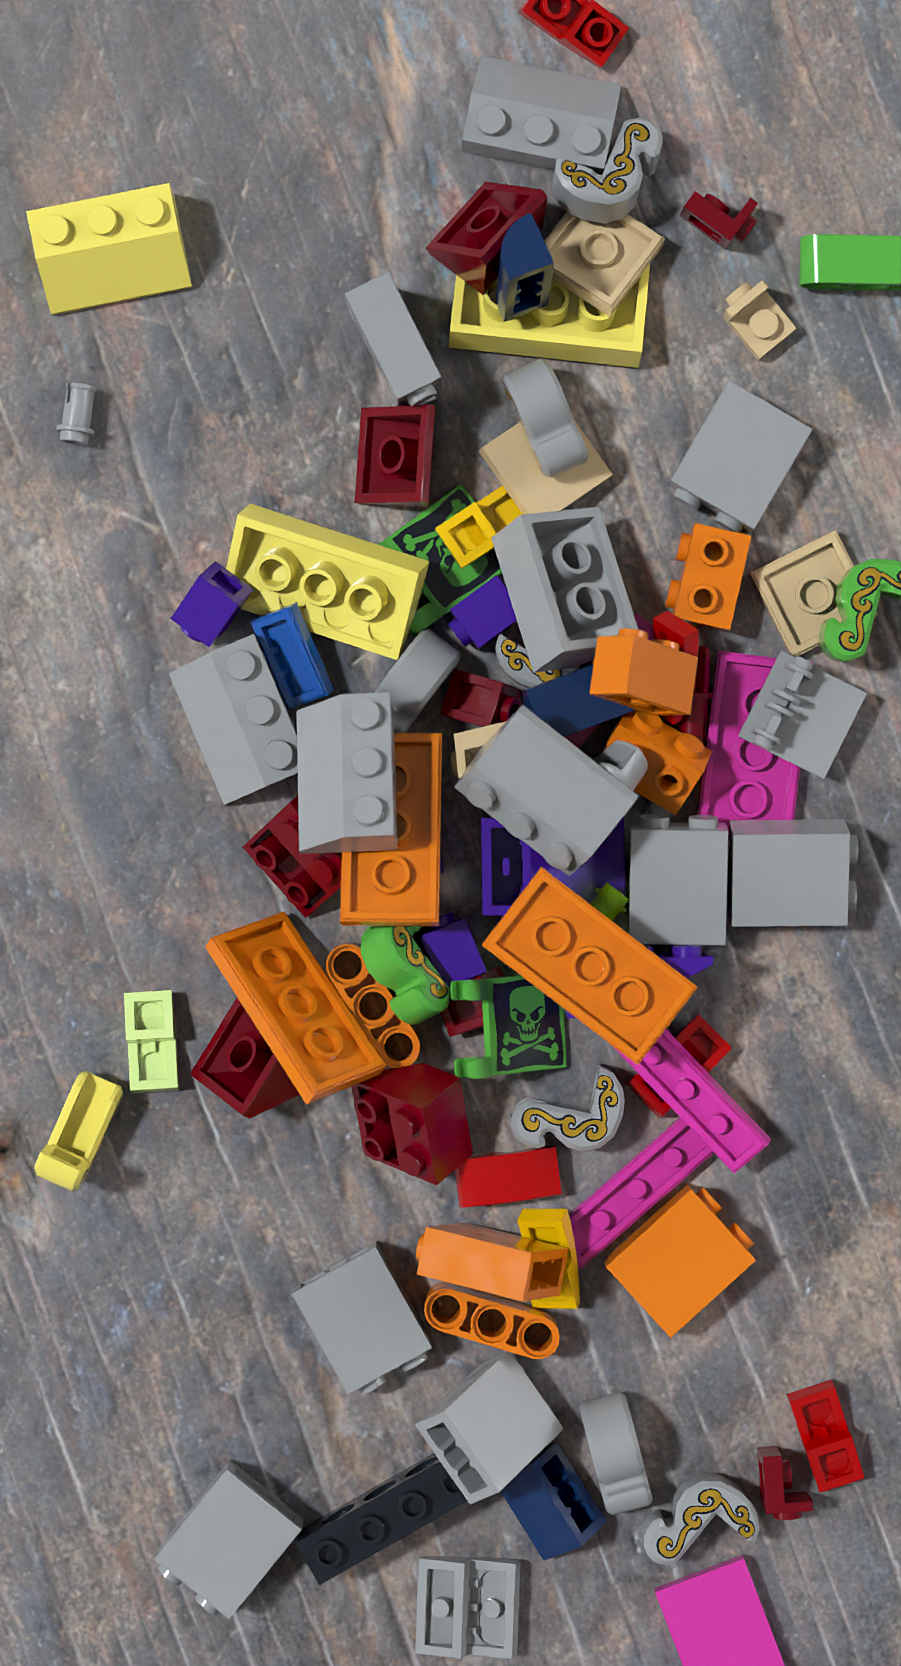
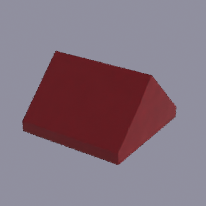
[425,181,547,295]
[354,405,435,509]

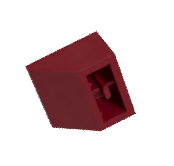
[242,795,342,918]
[351,1063,473,1186]

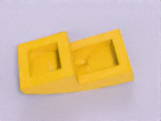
[435,485,523,569]
[517,1209,580,1309]

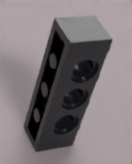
[295,1453,467,1585]

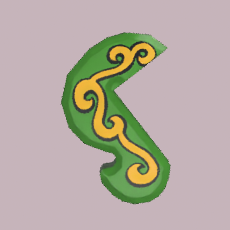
[819,559,901,662]
[361,926,450,1025]

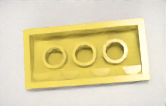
[449,264,650,368]
[226,504,429,660]

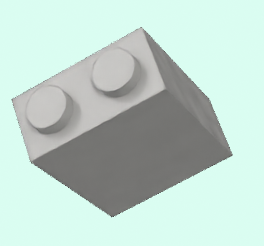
[345,272,441,407]
[668,380,812,533]
[628,814,728,945]
[728,819,858,927]
[292,1241,432,1395]
[415,1351,564,1504]
[154,1460,304,1619]

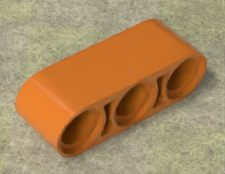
[326,942,420,1068]
[424,1281,560,1359]

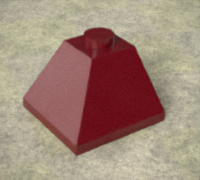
[190,998,300,1119]

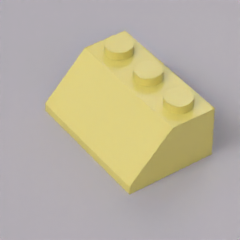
[26,183,192,315]

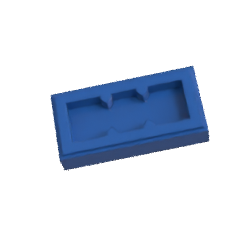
[250,602,334,709]

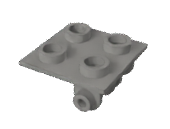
[738,650,867,779]

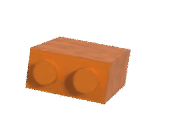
[603,1184,756,1338]
[416,1222,569,1302]

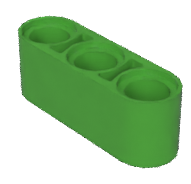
[799,234,901,291]

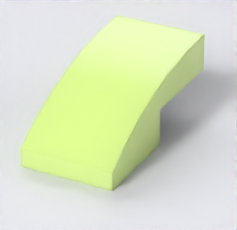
[124,990,180,1093]

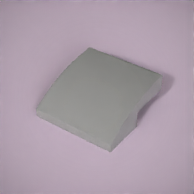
[415,1556,521,1659]

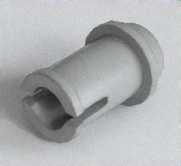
[56,382,97,445]

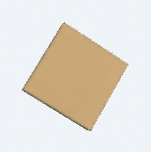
[544,212,665,317]
[479,419,613,514]
[749,530,878,657]

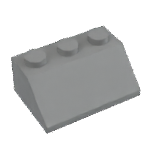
[462,56,621,175]
[491,507,638,673]
[169,634,298,805]
[297,692,398,854]
[454,705,639,877]

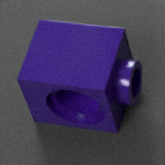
[170,561,254,647]
[448,575,517,650]
[420,912,487,987]

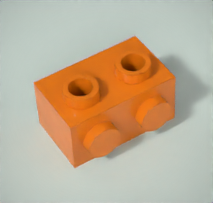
[665,523,751,632]
[590,628,698,715]
[599,709,712,815]

